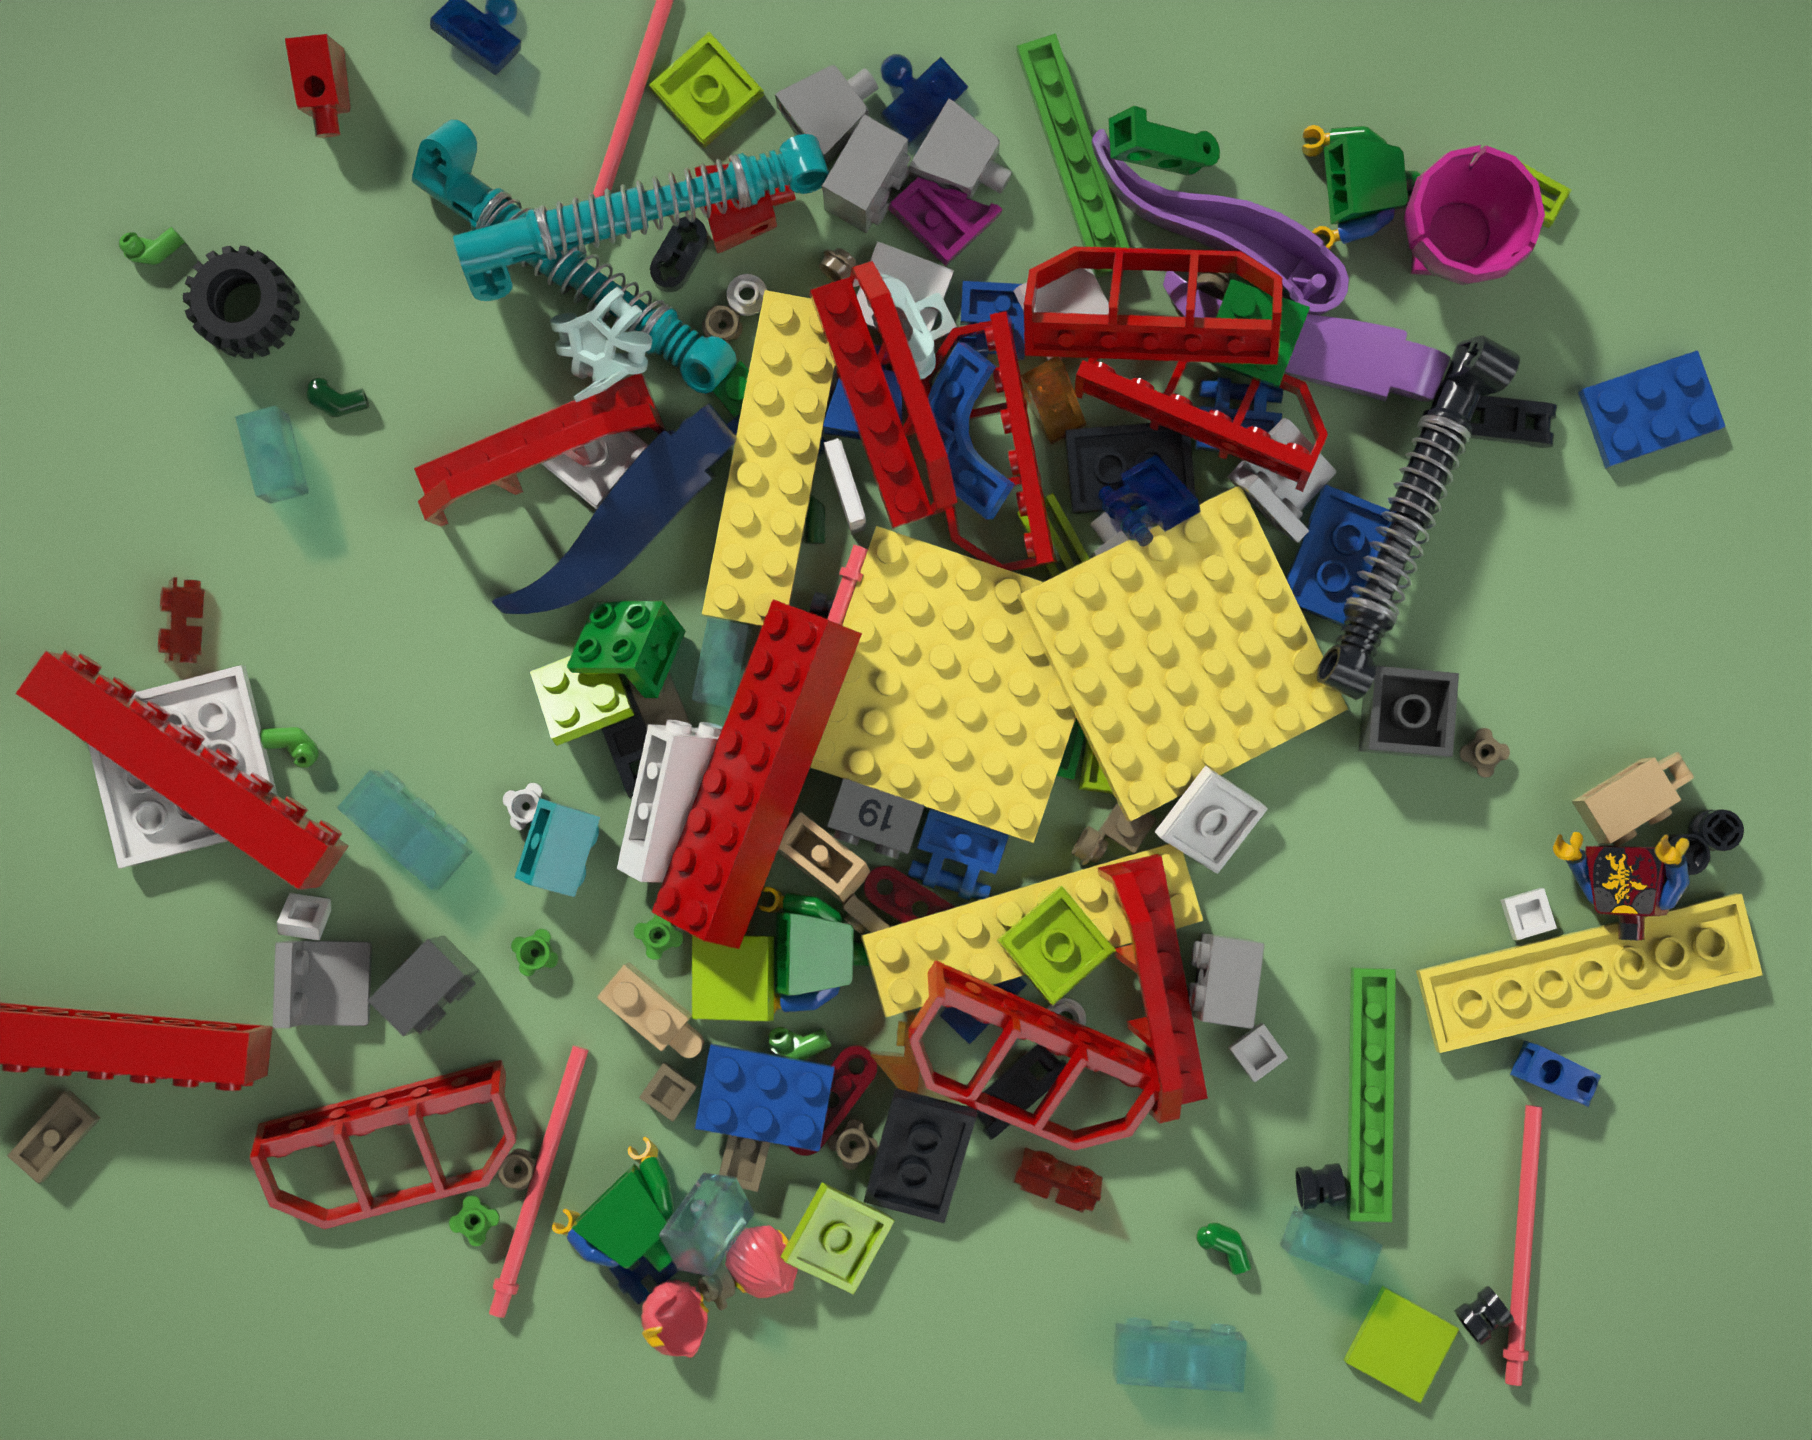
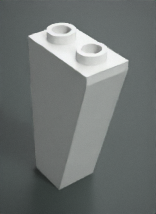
[617,720,723,882]

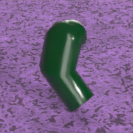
[306,378,369,417]
[805,495,825,544]

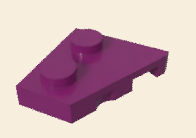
[888,177,1003,266]

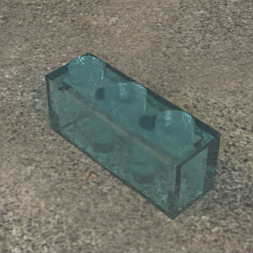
[337,770,472,890]
[1112,1318,1247,1392]

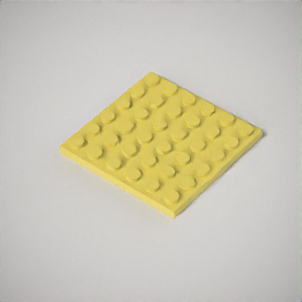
[1017,486,1348,822]
[810,526,1076,843]

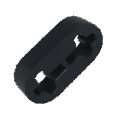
[650,217,708,292]

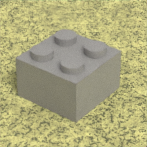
[822,114,911,233]
[1187,933,1264,1029]

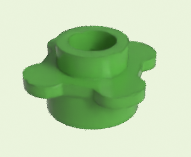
[634,915,683,960]
[511,929,559,976]
[449,1195,500,1246]

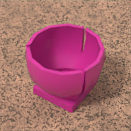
[1404,145,1545,285]

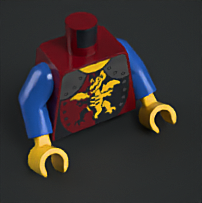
[1553,832,1690,940]

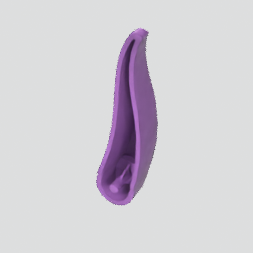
[1091,129,1349,316]
[1163,271,1451,402]

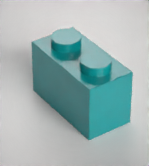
[514,798,600,897]

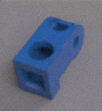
[1510,1040,1601,1107]

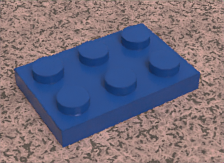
[1578,350,1726,469]
[1286,484,1391,626]
[695,1044,835,1151]

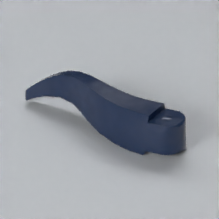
[492,403,737,614]

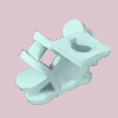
[866,274,956,379]
[550,287,652,402]

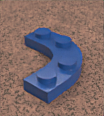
[928,342,1015,519]

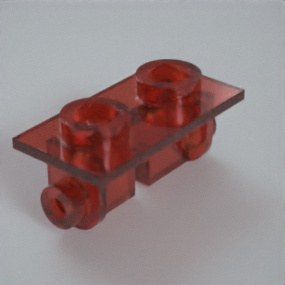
[158,577,205,664]
[1013,1147,1103,1213]

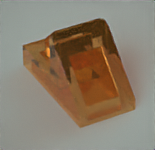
[1021,357,1087,445]
[870,1012,923,1094]

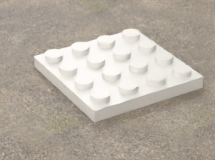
[88,665,278,868]

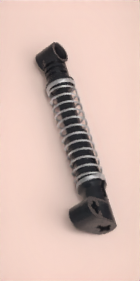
[1317,335,1520,700]

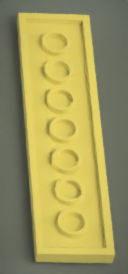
[702,290,835,627]
[861,843,1203,1017]
[1416,894,1763,1053]

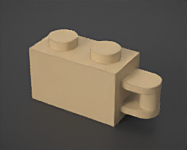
[1572,752,1694,846]
[778,812,870,905]
[597,962,704,1058]

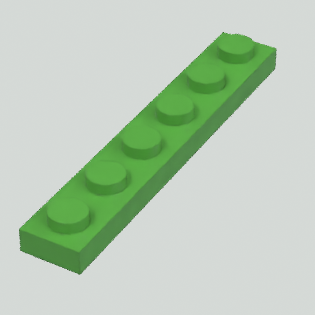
[1016,33,1130,279]
[1347,967,1396,1222]

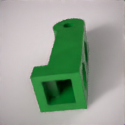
[1108,106,1220,175]

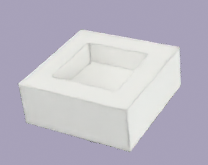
[1500,888,1557,940]
[277,893,332,940]
[1228,1023,1288,1082]

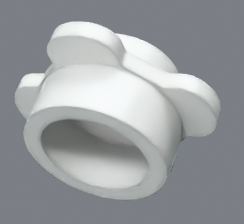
[503,783,543,830]

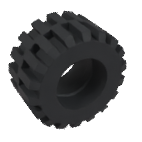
[183,245,300,359]

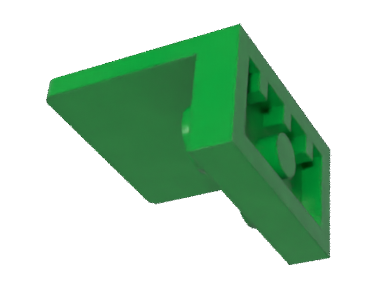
[567,601,686,698]

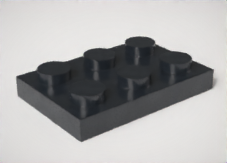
[1064,423,1196,514]
[864,1088,977,1223]

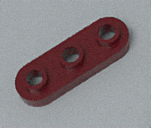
[864,866,955,923]
[788,1045,877,1156]

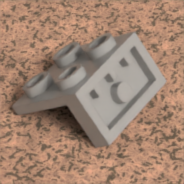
[1227,418,1336,543]
[273,940,372,1028]

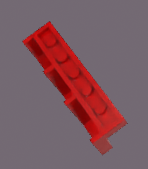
[1023,246,1283,365]
[810,261,957,529]
[921,311,1057,571]
[1074,358,1328,492]
[414,373,666,527]
[1097,854,1208,1124]
[908,960,1160,1151]
[249,1059,517,1229]

